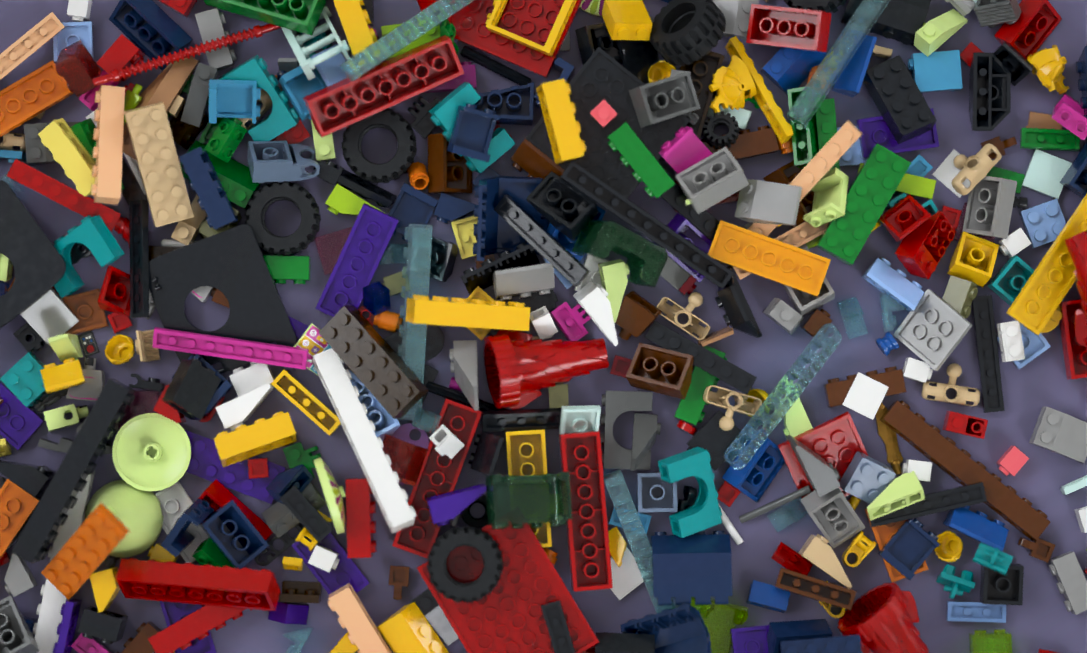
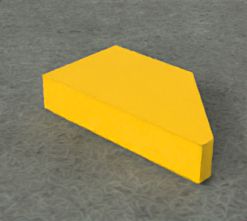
[608,526,627,567]

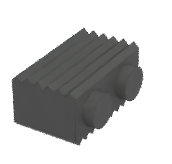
[974,0,1021,28]

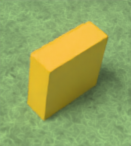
[282,556,303,571]

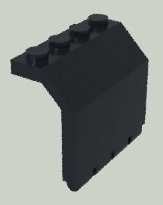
[841,0,931,46]
[461,242,558,336]

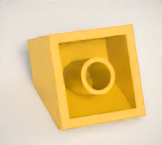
[947,231,999,287]
[40,358,85,394]
[90,566,120,612]

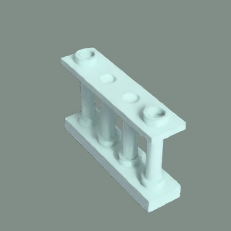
[281,6,350,80]

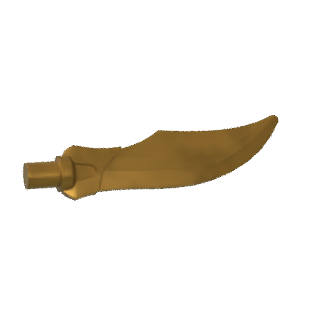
[875,402,903,474]

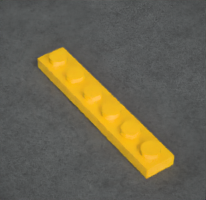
[725,36,794,144]

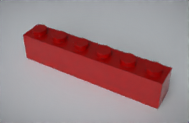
[7,159,121,231]
[148,605,253,653]

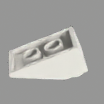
[573,281,618,346]
[215,383,274,431]

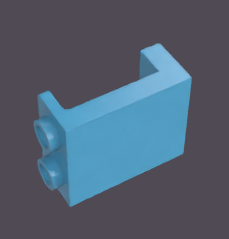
[908,50,963,93]
[278,66,327,121]
[209,79,261,124]

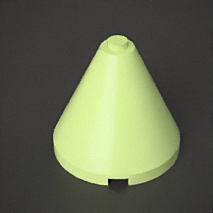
[85,480,163,558]

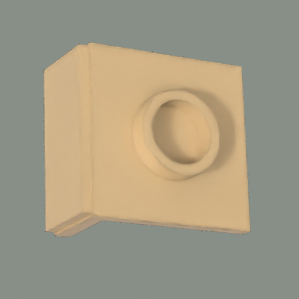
[135,329,160,362]

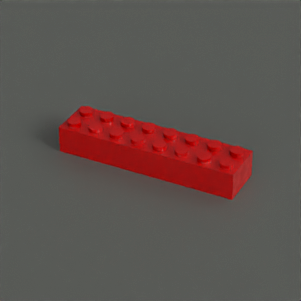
[303,35,465,137]
[392,398,482,559]
[559,431,613,592]
[116,558,281,611]

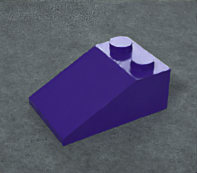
[653,213,712,283]
[426,483,487,526]

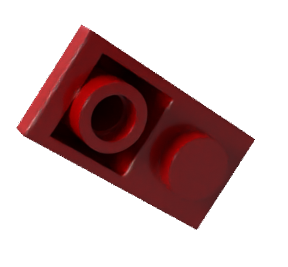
[942,411,988,439]

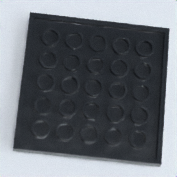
[525,47,690,198]

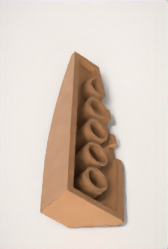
[123,56,199,160]

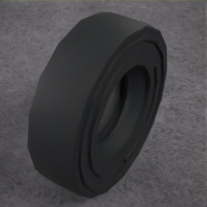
[460,494,495,528]

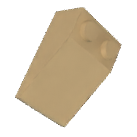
[798,534,852,589]

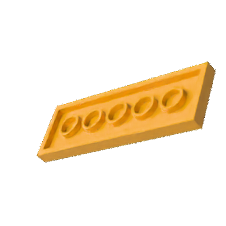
[708,220,831,297]

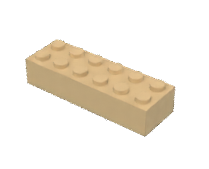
[123,102,194,227]

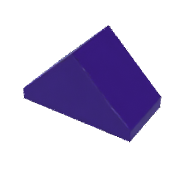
[268,601,309,625]

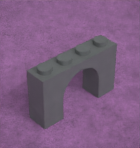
[600,391,653,470]

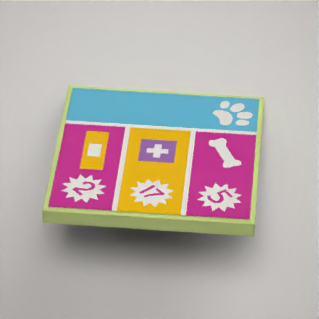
[294,323,331,376]

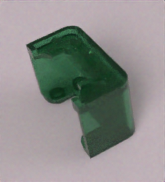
[572,220,668,287]
[485,472,573,530]

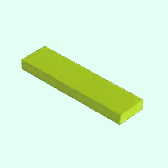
[857,163,936,200]

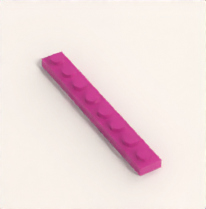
[152,327,309,370]

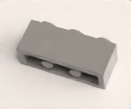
[195,8,237,71]
[1048,551,1087,615]

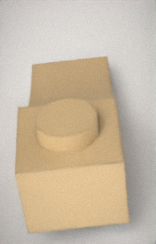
[171,195,208,245]

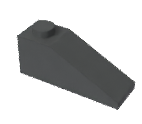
[181,63,219,128]
[631,413,661,471]

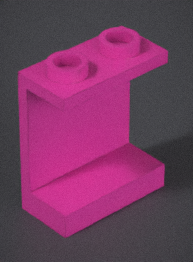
[1051,93,1087,140]
[659,126,712,174]

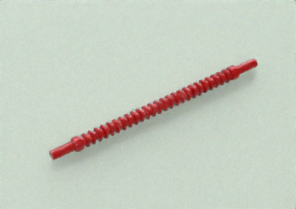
[92,24,281,86]

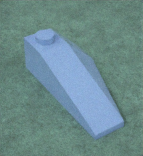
[349,370,401,443]

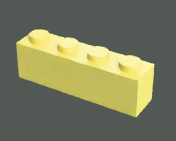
[38,118,95,197]

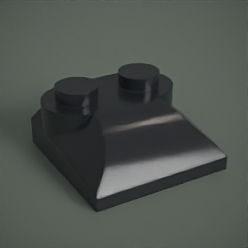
[993,43,1033,86]
[409,233,458,282]

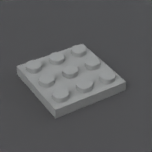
[893,289,973,371]

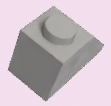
[4,553,38,597]

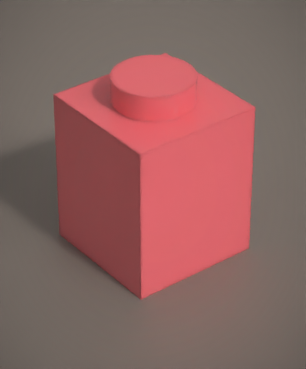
[590,100,618,129]
[996,446,1029,476]

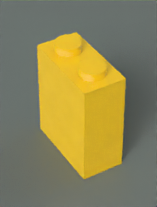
[601,0,653,41]

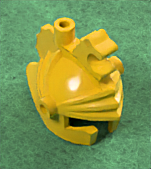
[1027,45,1069,94]
[709,55,757,113]

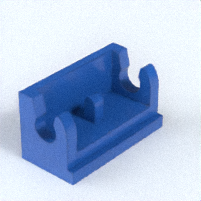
[746,580,791,613]

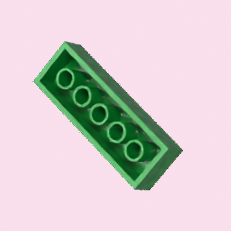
[204,0,326,36]
[816,143,911,266]

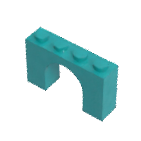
[217,55,300,141]
[429,82,516,173]
[54,215,125,298]
[658,447,722,538]

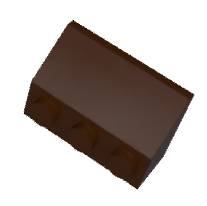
[428,133,472,194]
[511,139,564,181]
[763,160,814,228]
[626,342,694,400]

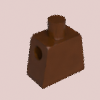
[616,291,662,340]

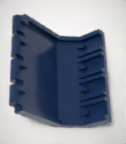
[473,176,549,261]
[651,531,733,606]
[621,604,712,653]
[780,634,862,653]

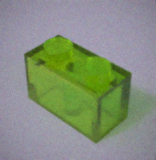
[969,629,1012,653]

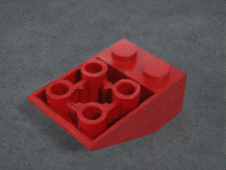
[895,210,957,280]

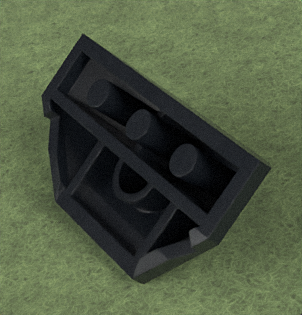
[969,53,1011,131]
[715,265,762,338]

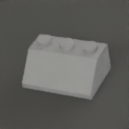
[675,147,749,214]
[962,176,1017,239]
[492,263,555,301]

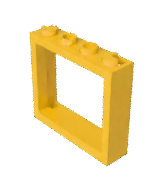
[485,0,577,57]

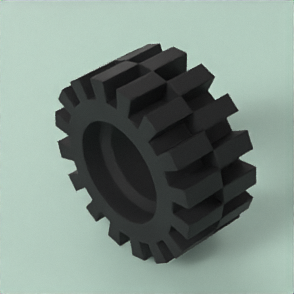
[703,111,739,149]

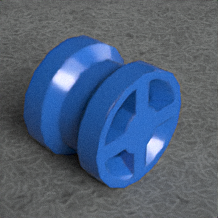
[875,332,899,356]

